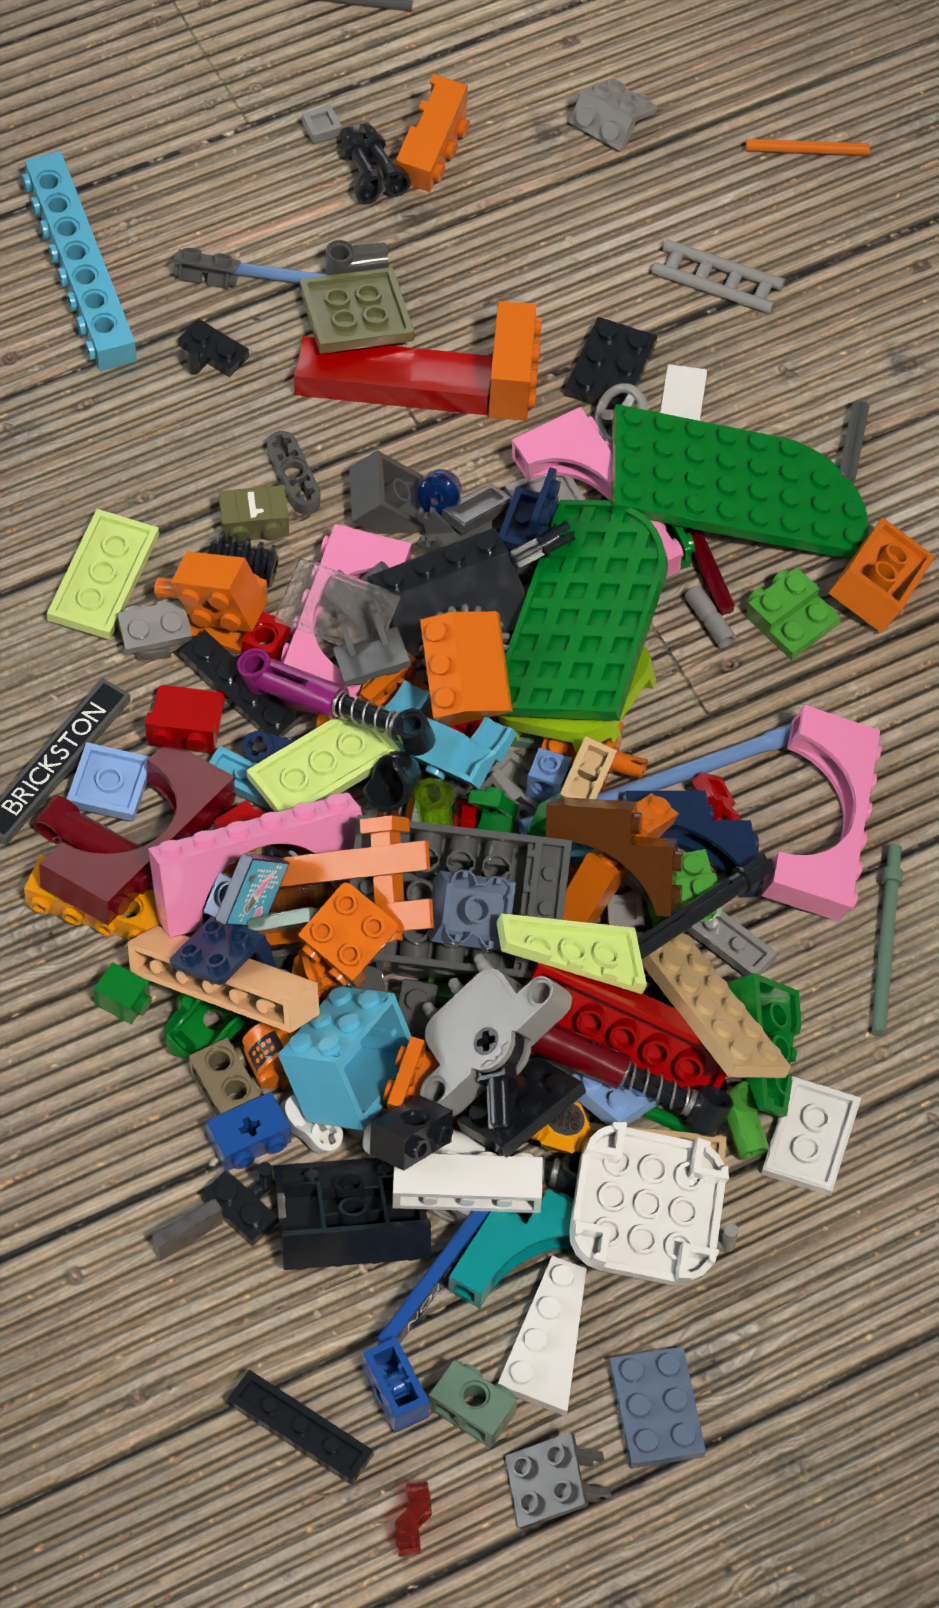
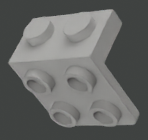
[569,79,658,151]

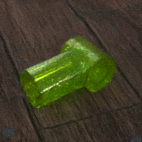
[415,778,454,826]

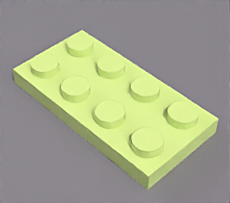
[47,509,159,640]
[246,716,400,812]

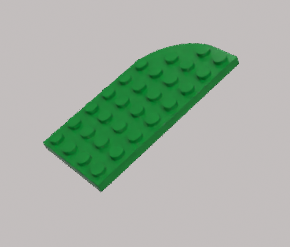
[611,404,868,559]
[497,500,668,721]

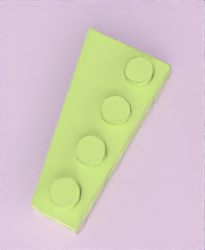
[496,913,647,994]

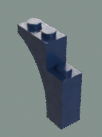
[621,791,764,898]

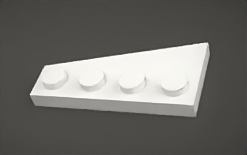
[498,1256,586,1417]

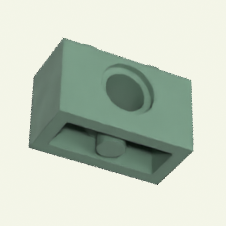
[429,1360,517,1449]

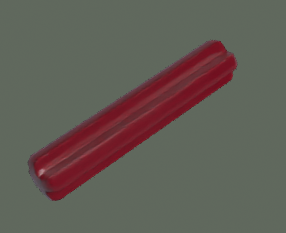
[688,529,735,616]

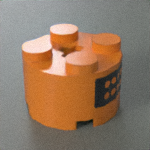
[241,1022,303,1093]

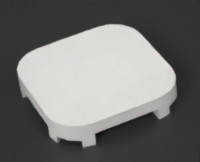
[569,1122,729,1285]

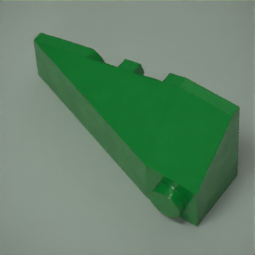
[727,973,802,1118]

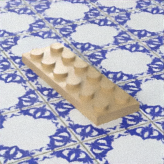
[636,932,791,1078]

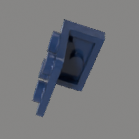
[499,467,561,550]
[169,916,277,985]

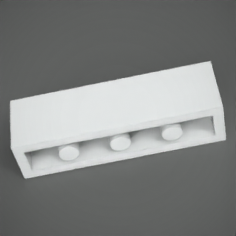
[393,1150,543,1213]

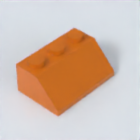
[420,611,513,727]

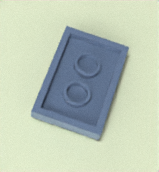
[609,1347,706,1469]

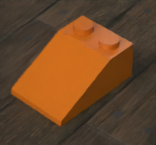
[829,517,935,633]

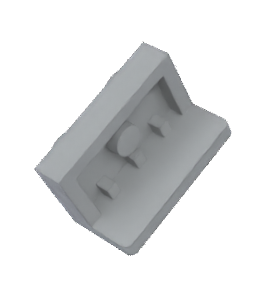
[117,599,192,655]

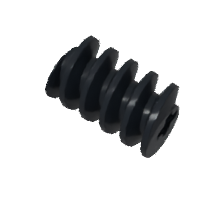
[208,532,279,587]

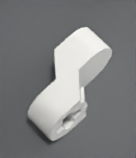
[280,1094,343,1154]

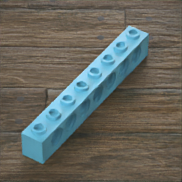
[21,151,137,371]

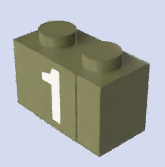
[218,485,289,543]

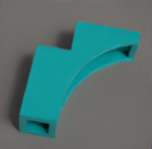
[448,1189,574,1309]

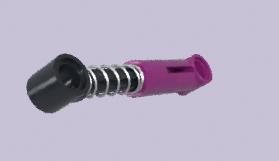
[237,648,436,756]

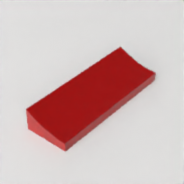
[294,336,493,416]
[528,963,727,1090]

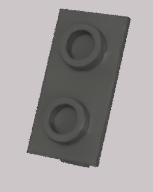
[172,248,241,289]

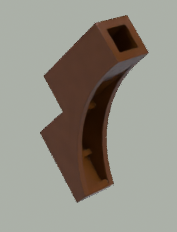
[546,796,684,917]

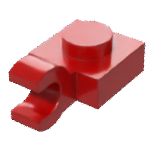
[692,772,741,820]
[453,797,479,829]

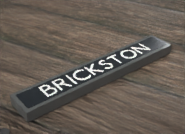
[0,678,131,846]

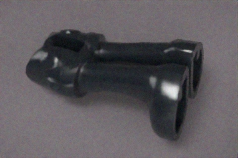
[340,122,411,204]

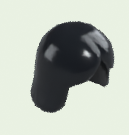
[363,750,421,812]

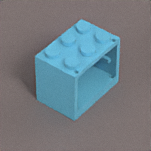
[278,986,411,1131]

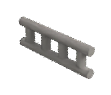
[652,239,785,314]

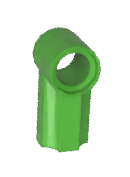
[724,1081,769,1160]

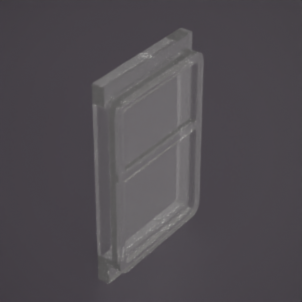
[274,558,401,645]

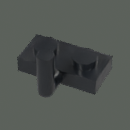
[179,318,249,377]
[200,1162,278,1246]

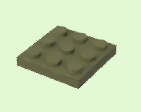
[299,267,415,354]

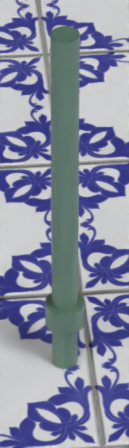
[872,844,903,1036]

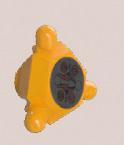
[531,1100,594,1153]

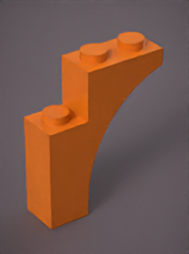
[563,793,679,923]

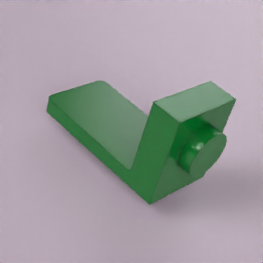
[468,786,519,833]

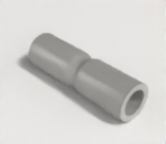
[685,585,736,648]

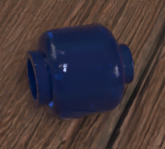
[417,469,462,516]

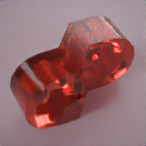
[394,1481,432,1557]

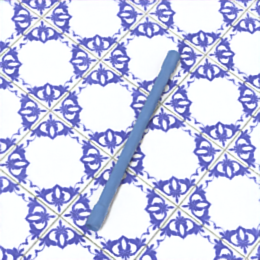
[518,723,792,835]

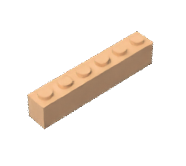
[127,926,320,1033]

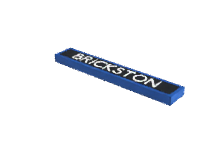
[378,1211,491,1345]

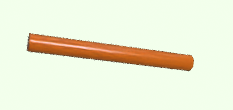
[745,139,870,156]

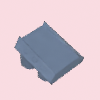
[427,870,516,951]

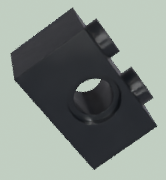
[370,1095,453,1171]

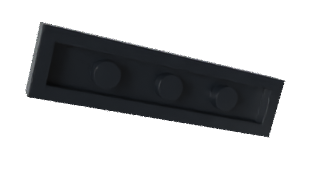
[180,629,298,738]
[227,1369,374,1485]

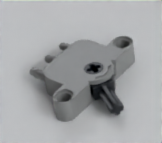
[420,954,572,1131]

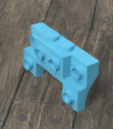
[384,680,517,789]

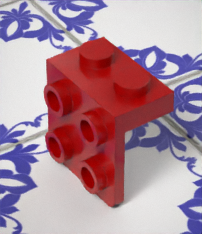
[145,685,225,754]

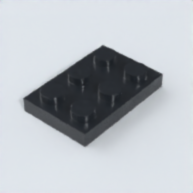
[564,317,658,410]
[457,1056,586,1158]

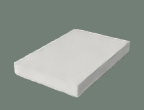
[761,1076,861,1196]

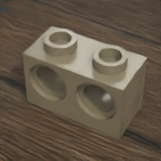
[189,1038,264,1117]

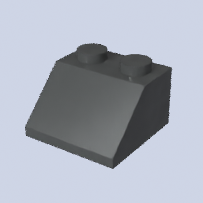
[349,450,426,534]

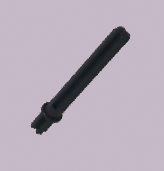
[637,854,775,959]

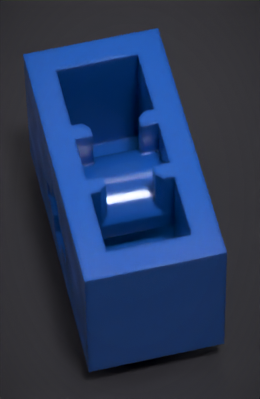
[206,1091,291,1171]
[362,1337,430,1433]

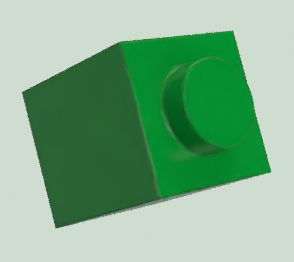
[93,962,152,1025]

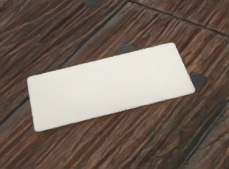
[660,364,707,421]

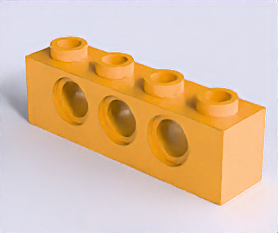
[24,854,162,941]

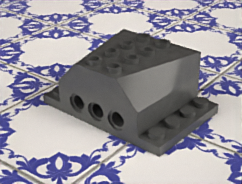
[350,815,572,984]

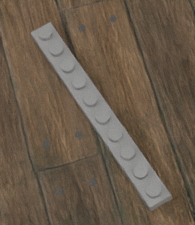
[487,750,777,976]

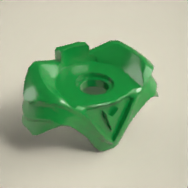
[164,993,248,1060]

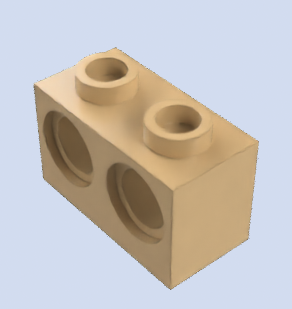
[559,736,617,799]

